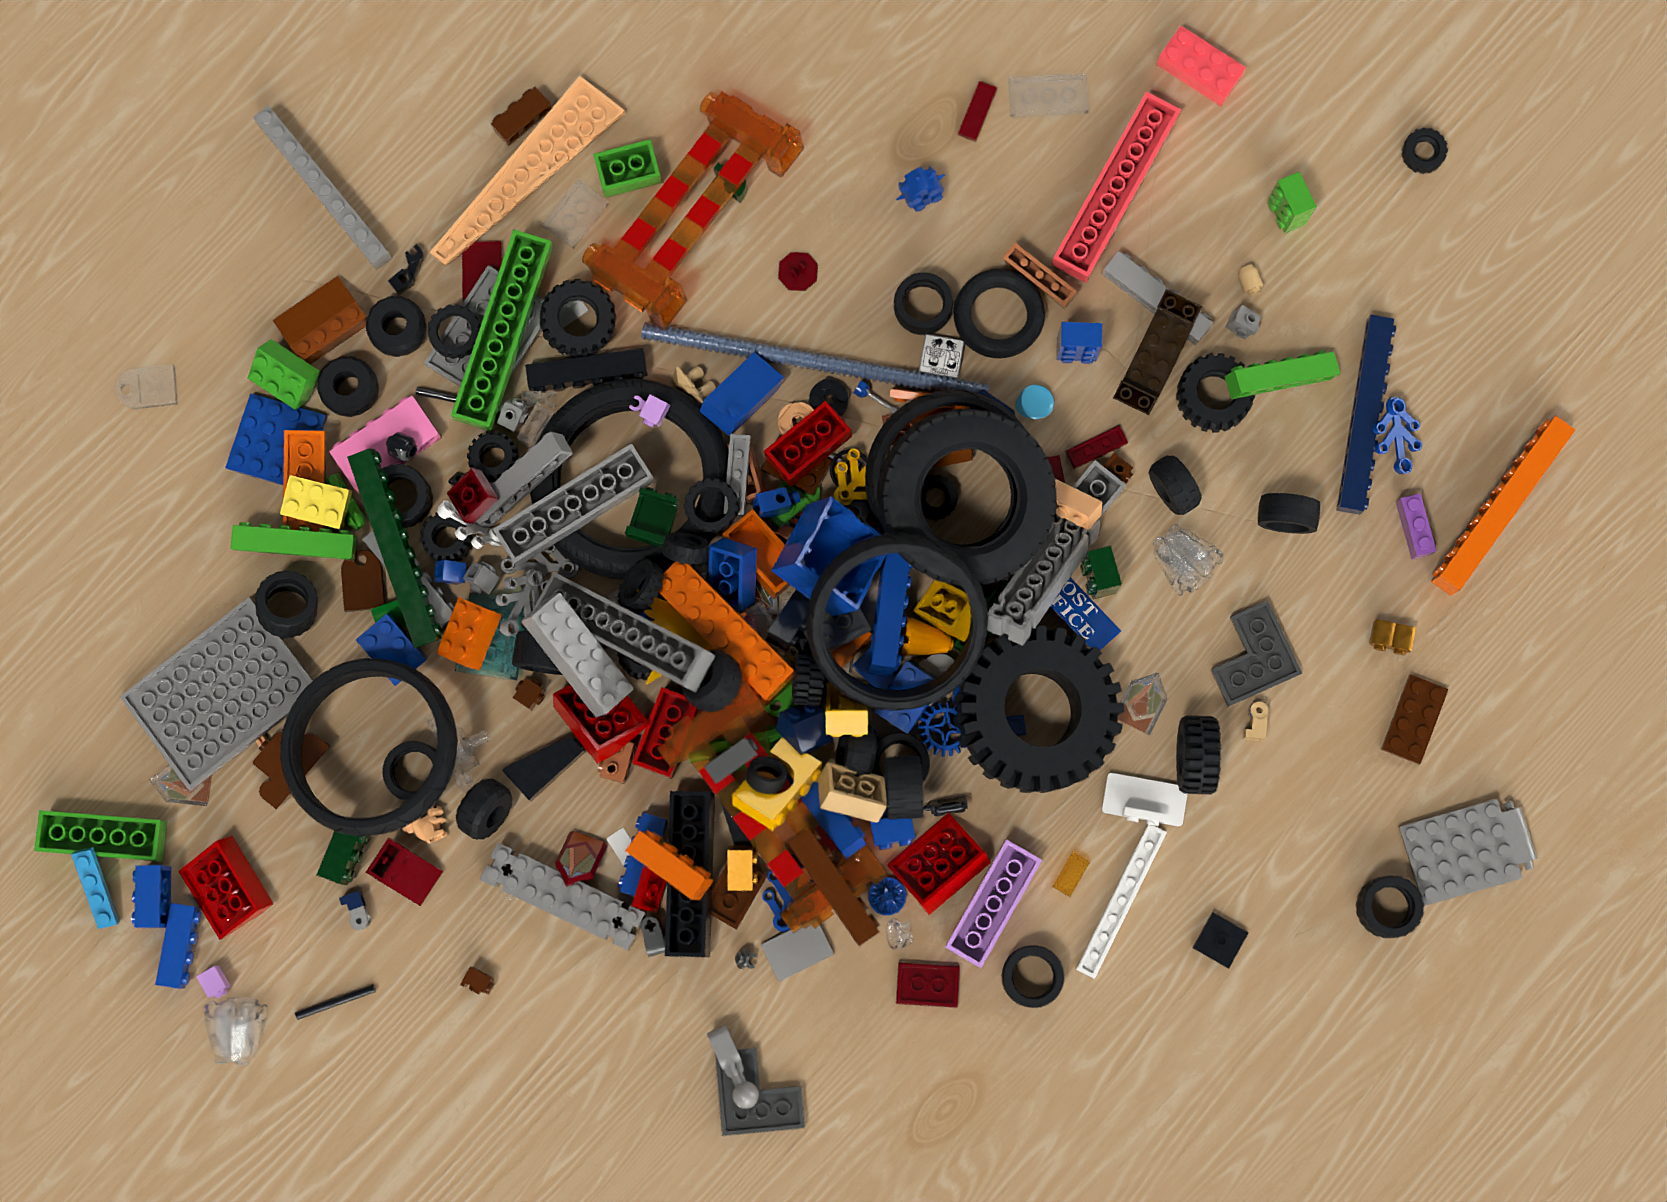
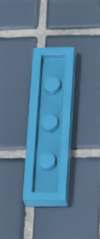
[71,847,120,929]

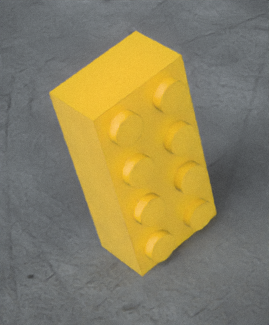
[826,682,868,737]

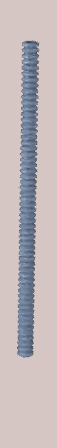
[641,322,989,393]

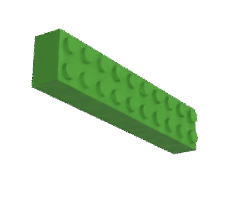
[451,229,553,432]

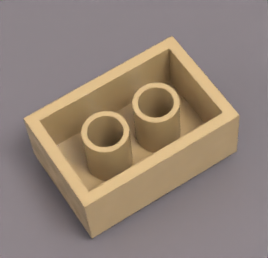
[818,762,887,823]

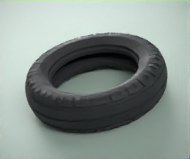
[953,269,1045,359]

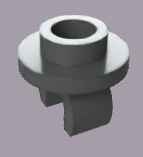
[735,948,757,969]

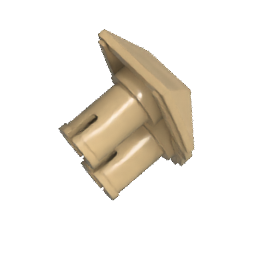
[672,366,716,406]

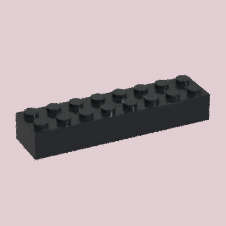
[665,791,715,957]

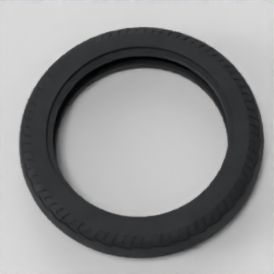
[530,379,729,580]

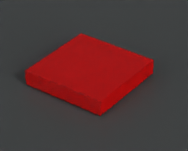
[632,866,667,913]

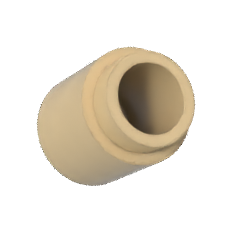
[1238,264,1264,296]

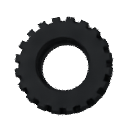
[540,279,616,358]
[1176,353,1255,433]
[1176,716,1221,795]

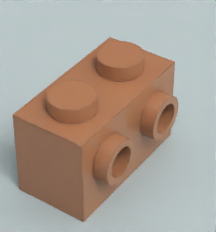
[598,742,636,784]

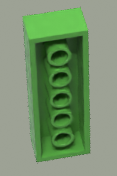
[34,810,167,862]

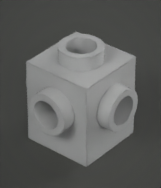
[1226,305,1261,339]
[497,398,529,431]

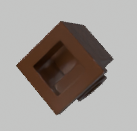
[1103,452,1133,483]
[460,967,495,995]

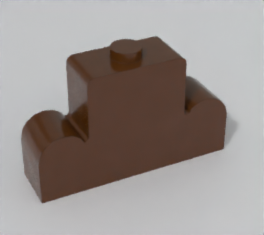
[253,732,330,809]

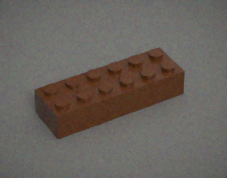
[786,826,880,946]

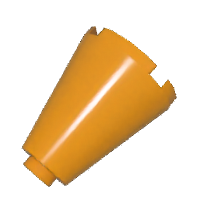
[898,616,954,656]

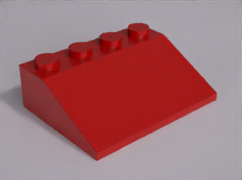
[553,685,649,764]
[887,813,991,915]
[178,836,273,940]

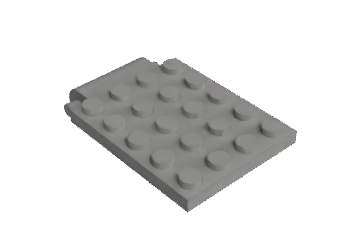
[1399,799,1538,906]

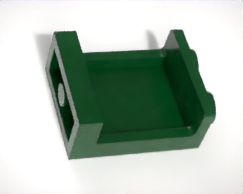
[625,487,680,548]

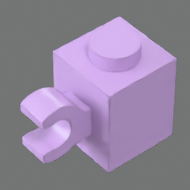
[629,395,671,428]

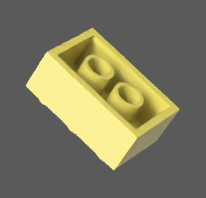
[280,475,352,529]

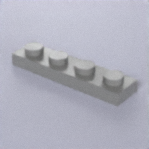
[724,434,751,516]

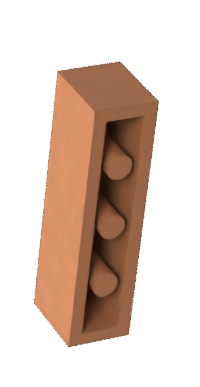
[1003,243,1077,309]

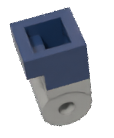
[339,891,371,930]

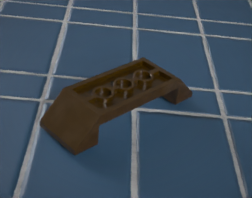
[1113,289,1202,415]

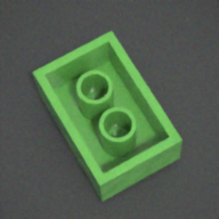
[593,139,662,198]
[1267,172,1317,234]
[248,339,320,410]

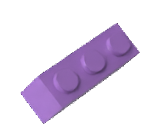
[1396,493,1436,560]

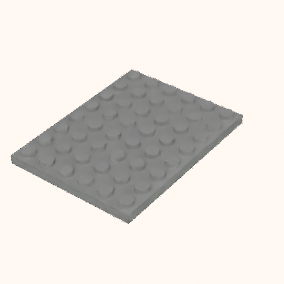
[120,597,313,791]

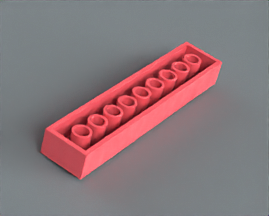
[1051,91,1181,283]

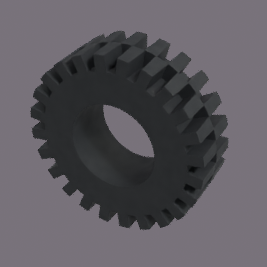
[953,625,1124,793]

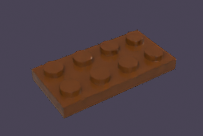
[1381,674,1449,765]

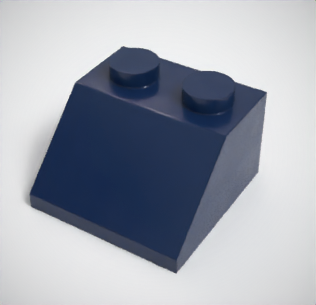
[776,705,833,755]

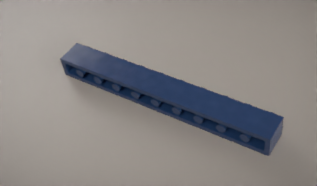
[1336,315,1396,515]

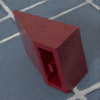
[366,838,443,906]

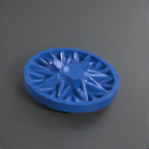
[868,877,906,915]

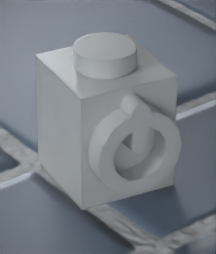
[462,561,499,594]

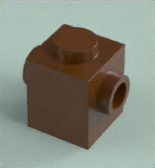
[513,678,545,711]

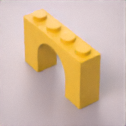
[732,738,822,831]

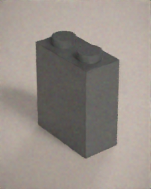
[704,737,758,784]

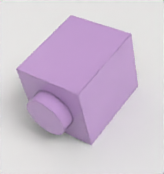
[196,966,231,999]

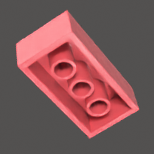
[1156,26,1246,107]

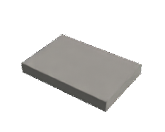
[761,917,834,982]

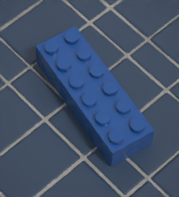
[867,553,912,676]

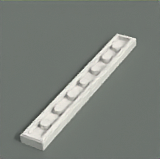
[1076,824,1167,979]

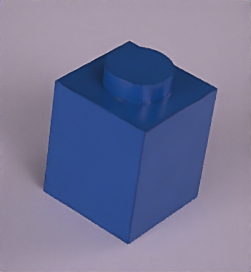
[434,560,467,585]

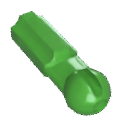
[325,473,366,529]

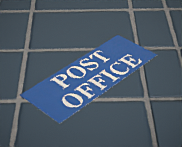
[1051,577,1121,650]

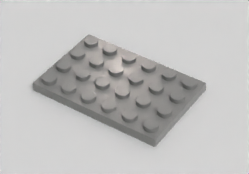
[424,265,544,387]

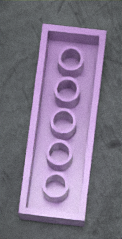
[945,839,1042,968]

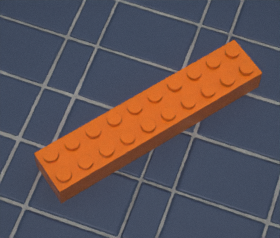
[1431,416,1576,596]

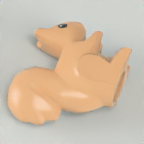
[402,805,448,843]

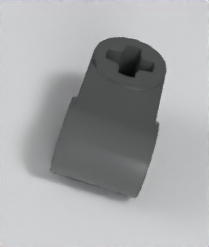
[641,916,665,957]

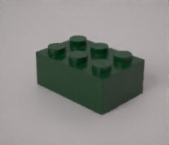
[1080,546,1122,600]
[316,831,371,885]

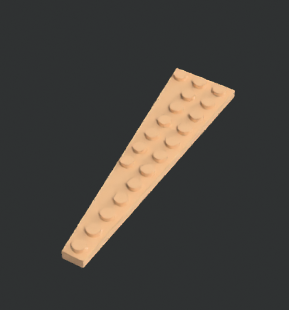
[430,76,625,266]

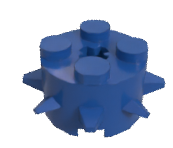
[896,166,945,212]

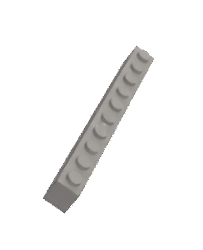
[253,106,392,270]

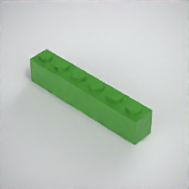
[1224,350,1341,399]
[230,522,357,560]

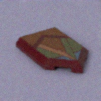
[555,831,607,887]

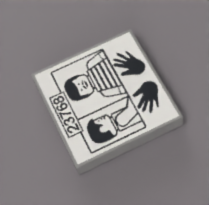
[919,334,964,380]

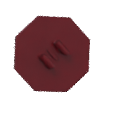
[778,252,818,291]

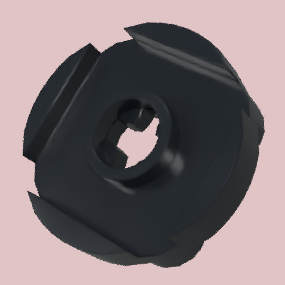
[809,379,848,417]

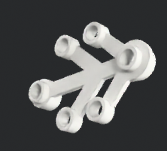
[437,500,501,549]

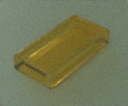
[1052,852,1090,897]

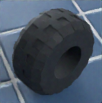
[366,296,427,357]
[317,356,379,417]
[1148,455,1202,515]
[682,649,742,713]
[835,724,877,777]
[455,779,513,840]

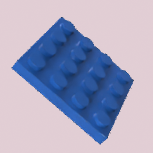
[225,393,327,486]

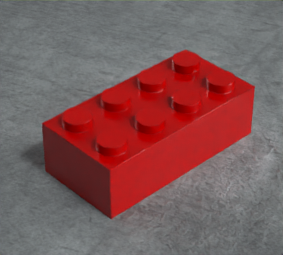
[764,401,852,487]
[632,687,699,779]

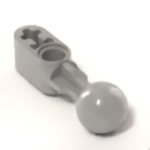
[707,1025,759,1108]

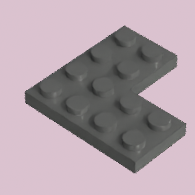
[1211,600,1302,707]
[715,1048,805,1136]

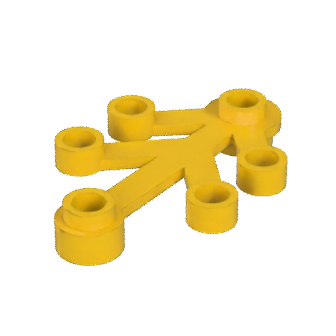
[834,448,887,506]

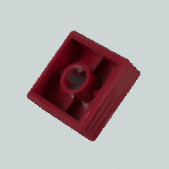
[447,468,498,524]

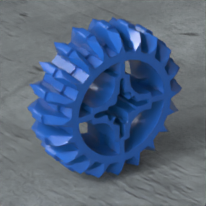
[918,702,966,757]

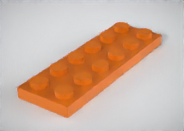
[283,430,326,532]

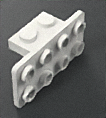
[1102,773,1187,827]

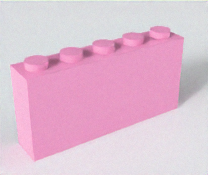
[329,396,442,494]

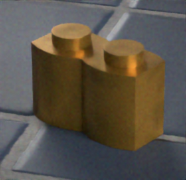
[1369,619,1416,656]

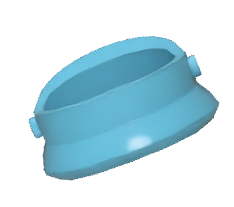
[1015,385,1054,420]

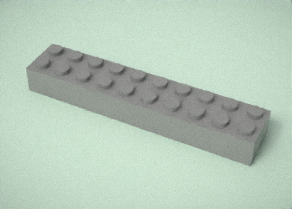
[534,572,715,693]

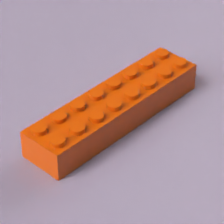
[658,562,795,701]

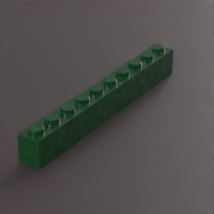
[347,448,442,648]

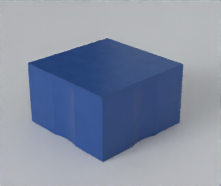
[771,496,887,616]

